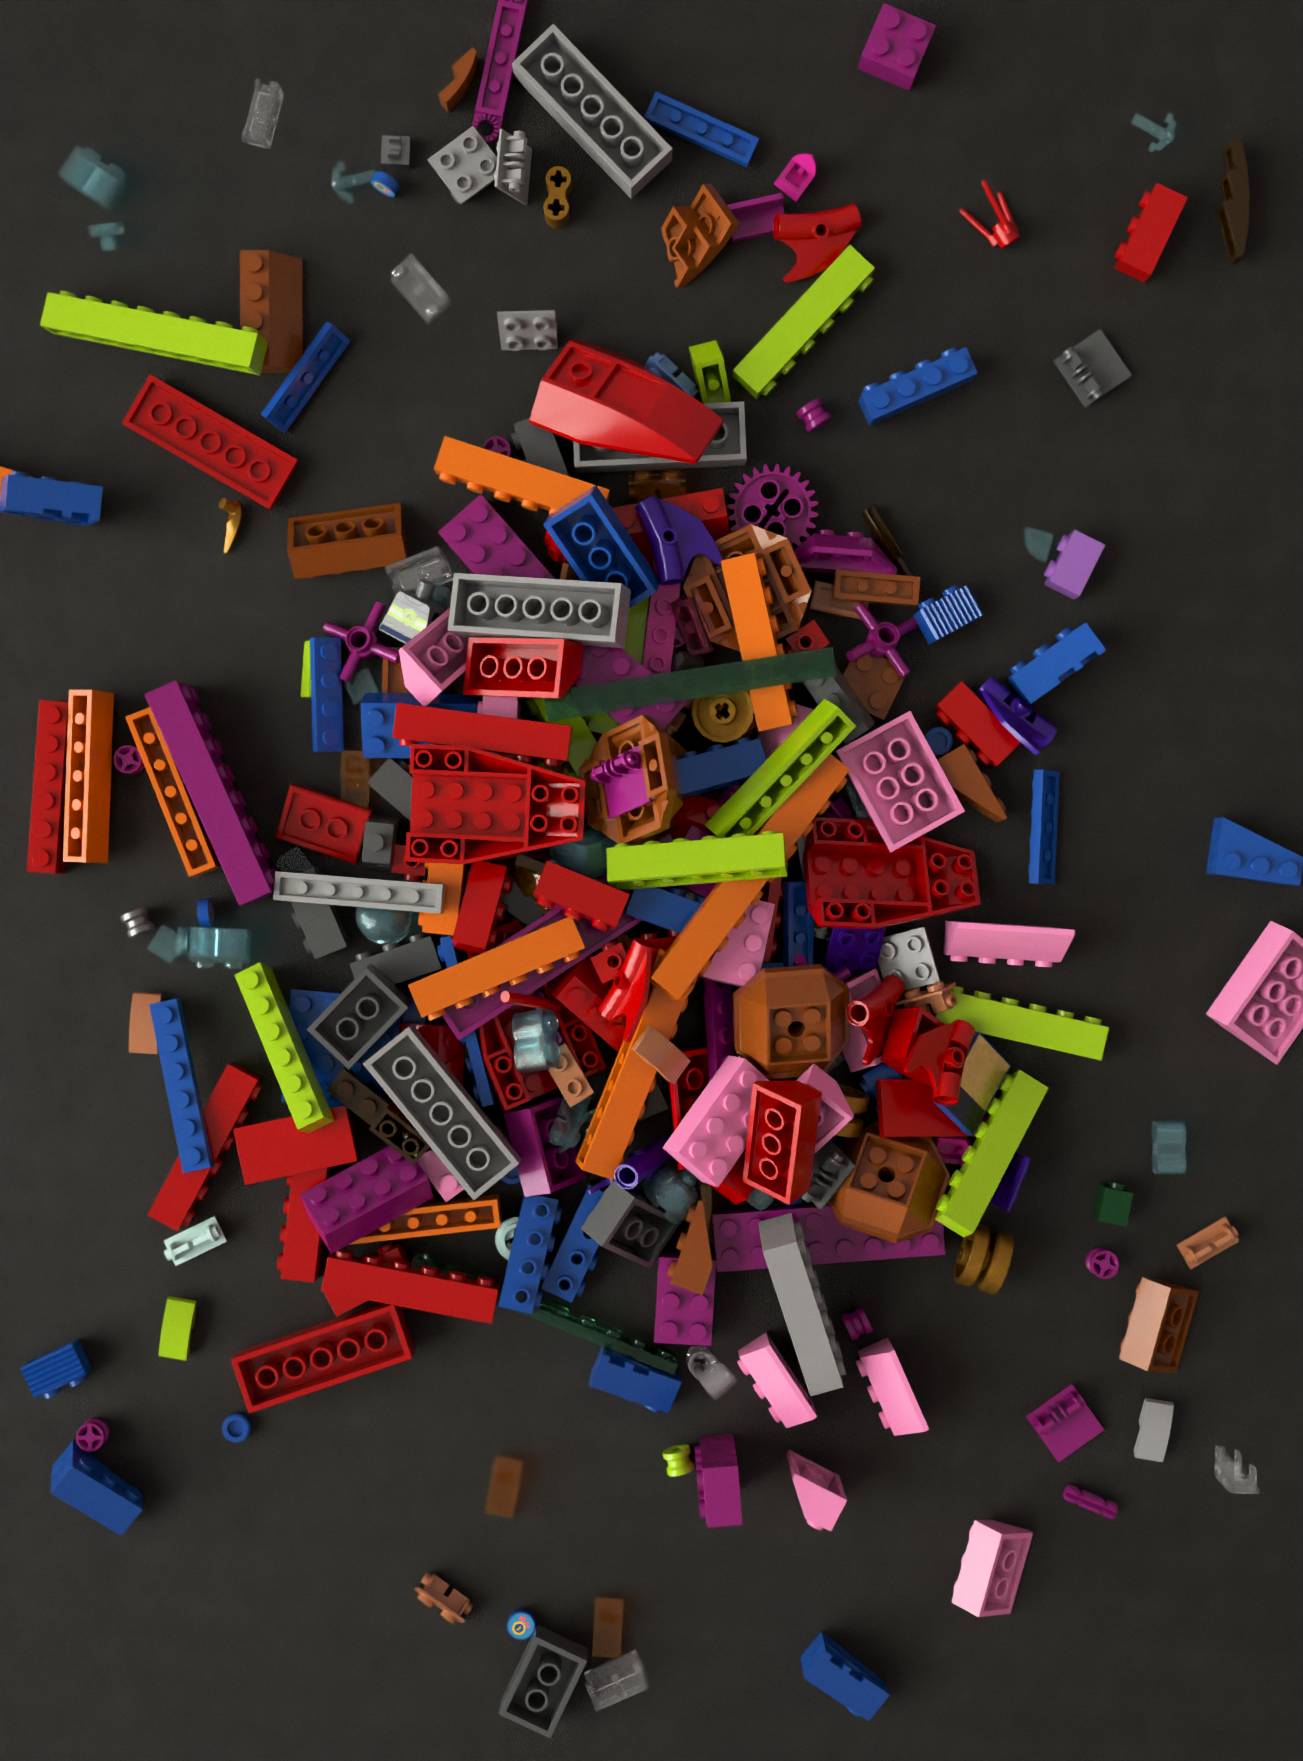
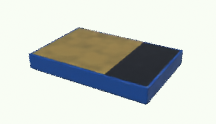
[934,1032,1011,1136]

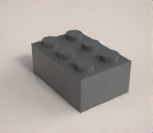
[307,963,413,1070]
[581,1180,681,1269]
[499,1624,588,1739]

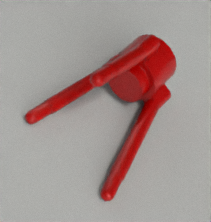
[959,180,1021,250]

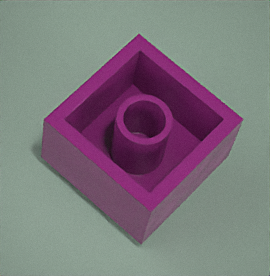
[858,3,936,91]

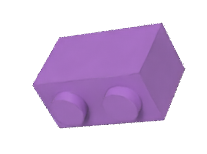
[1044,530,1105,599]

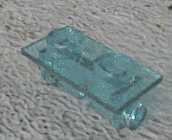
[549,1097,591,1154]

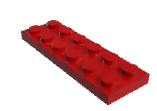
[122,374,299,511]

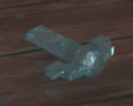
[1131,113,1177,153]
[331,161,375,204]

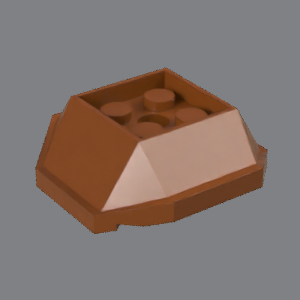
[683,524,812,652]
[579,715,684,844]
[733,964,849,1079]
[828,1121,950,1244]

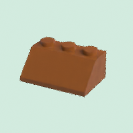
[1119,1277,1199,1373]

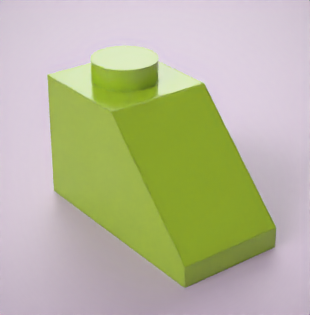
[689,340,731,403]

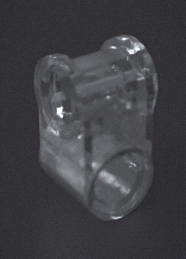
[686,1345,738,1401]

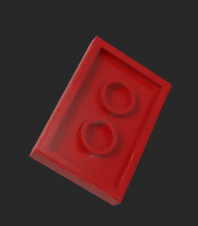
[275,783,373,864]

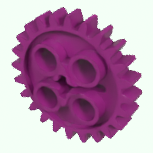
[727,464,819,546]

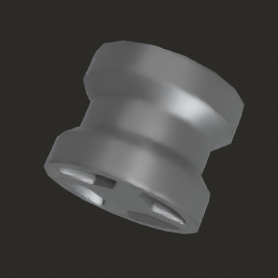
[120,906,156,938]

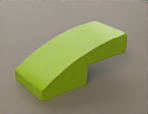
[158,1296,197,1361]

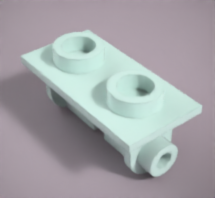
[164,1216,227,1266]

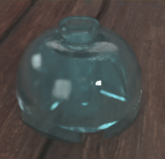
[355,907,415,945]
[642,1166,698,1225]

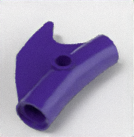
[634,495,723,585]
[975,676,1058,756]
[587,1135,674,1195]

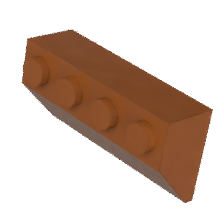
[240,250,304,373]
[287,502,408,579]

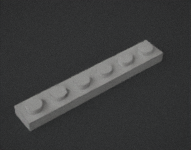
[273,871,446,914]

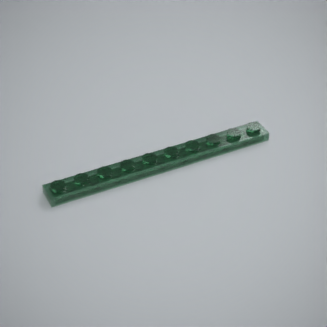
[544,647,837,722]
[410,1252,678,1375]

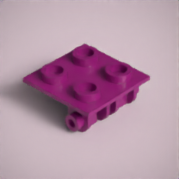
[590,746,652,819]
[1026,1383,1104,1463]

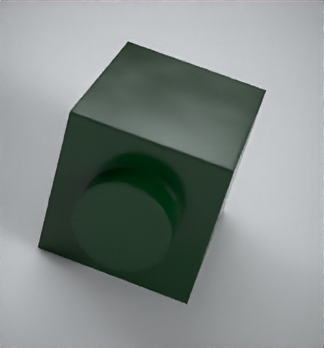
[1093,1181,1134,1227]

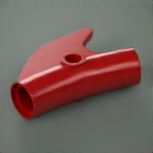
[773,203,862,283]
[599,938,658,1043]
[846,975,905,1065]
[903,1020,976,1106]

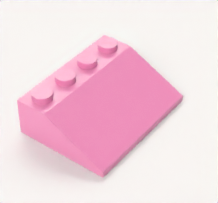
[835,711,965,852]
[943,920,1075,967]
[1206,921,1303,1065]

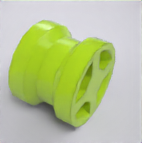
[662,1444,695,1477]

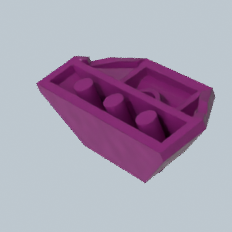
[794,530,897,575]

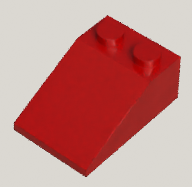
[880,1006,945,1087]

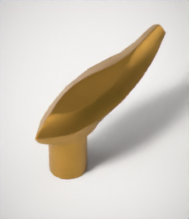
[219,498,242,553]

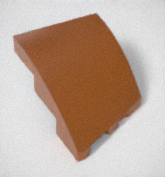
[661,184,740,288]

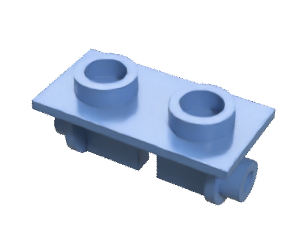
[645,352,699,398]

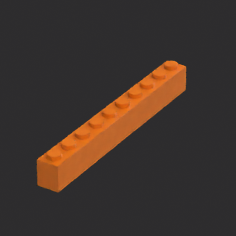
[650,754,850,1001]

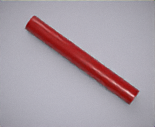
[500,991,561,1012]

